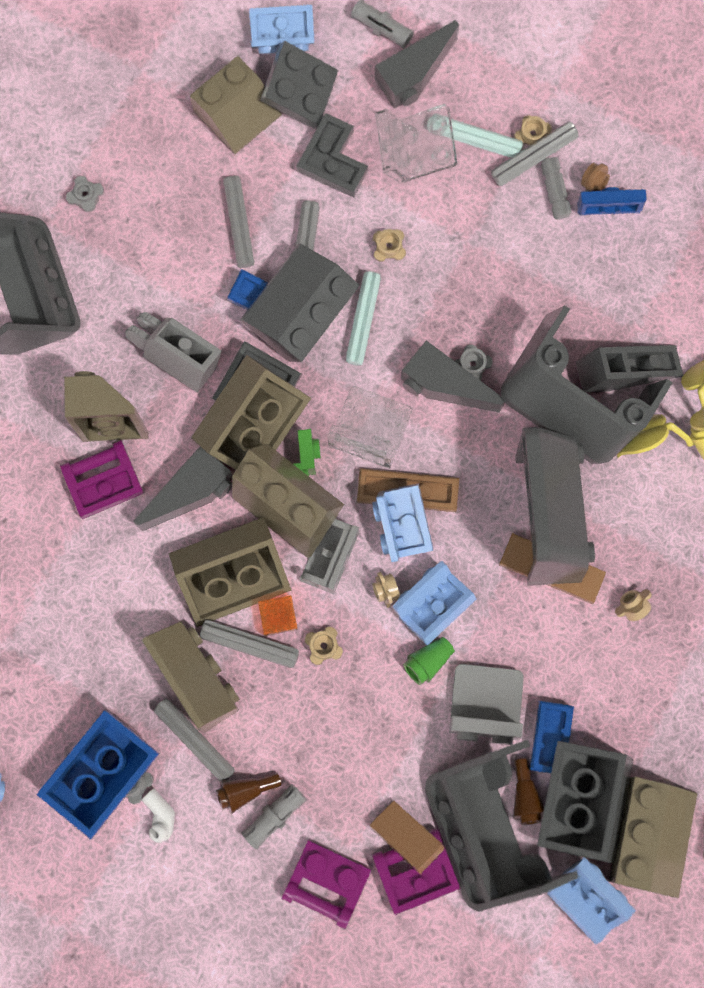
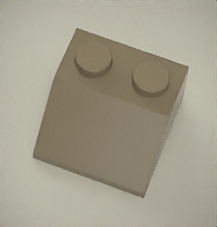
[190,56,282,154]

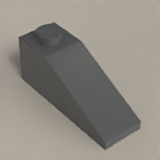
[375,20,459,109]
[401,340,505,413]
[575,345,684,393]
[133,447,233,531]

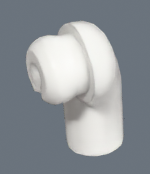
[142,789,175,843]

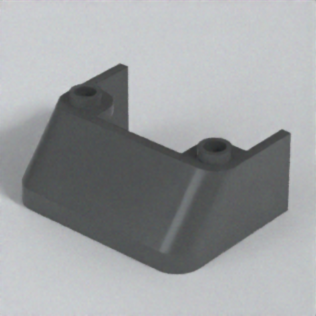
[0,212,81,355]
[501,305,673,464]
[515,427,595,586]
[425,740,579,911]

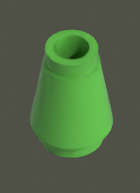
[403,637,455,685]

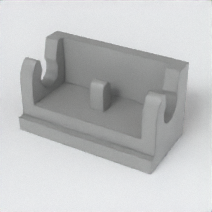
[300,519,359,594]

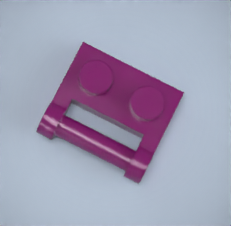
[60,439,144,520]
[371,828,460,915]
[281,840,372,930]

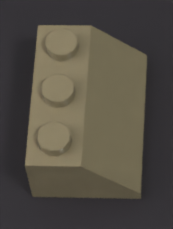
[191,355,311,469]
[64,371,149,442]
[232,444,345,558]
[169,517,292,627]
[142,621,240,733]
[609,777,697,898]

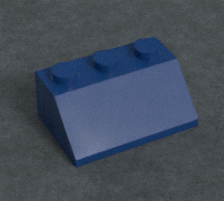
[36,710,159,840]

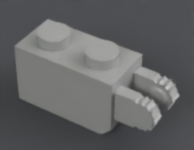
[125,312,222,393]

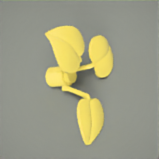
[617,360,704,459]

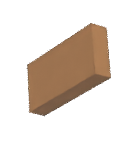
[370,801,445,874]

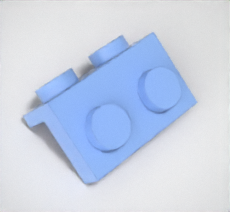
[249,5,315,54]
[372,483,433,562]
[393,561,477,646]
[547,857,636,944]

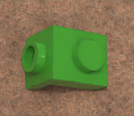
[294,429,321,476]

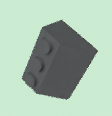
[240,244,360,362]
[537,741,633,864]

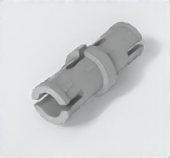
[351,0,414,49]
[241,784,307,850]

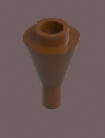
[513,758,545,825]
[216,773,282,814]

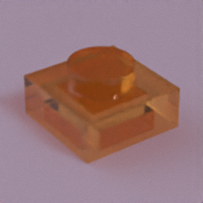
[258,595,298,636]

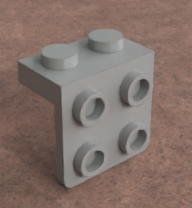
[449,664,524,745]

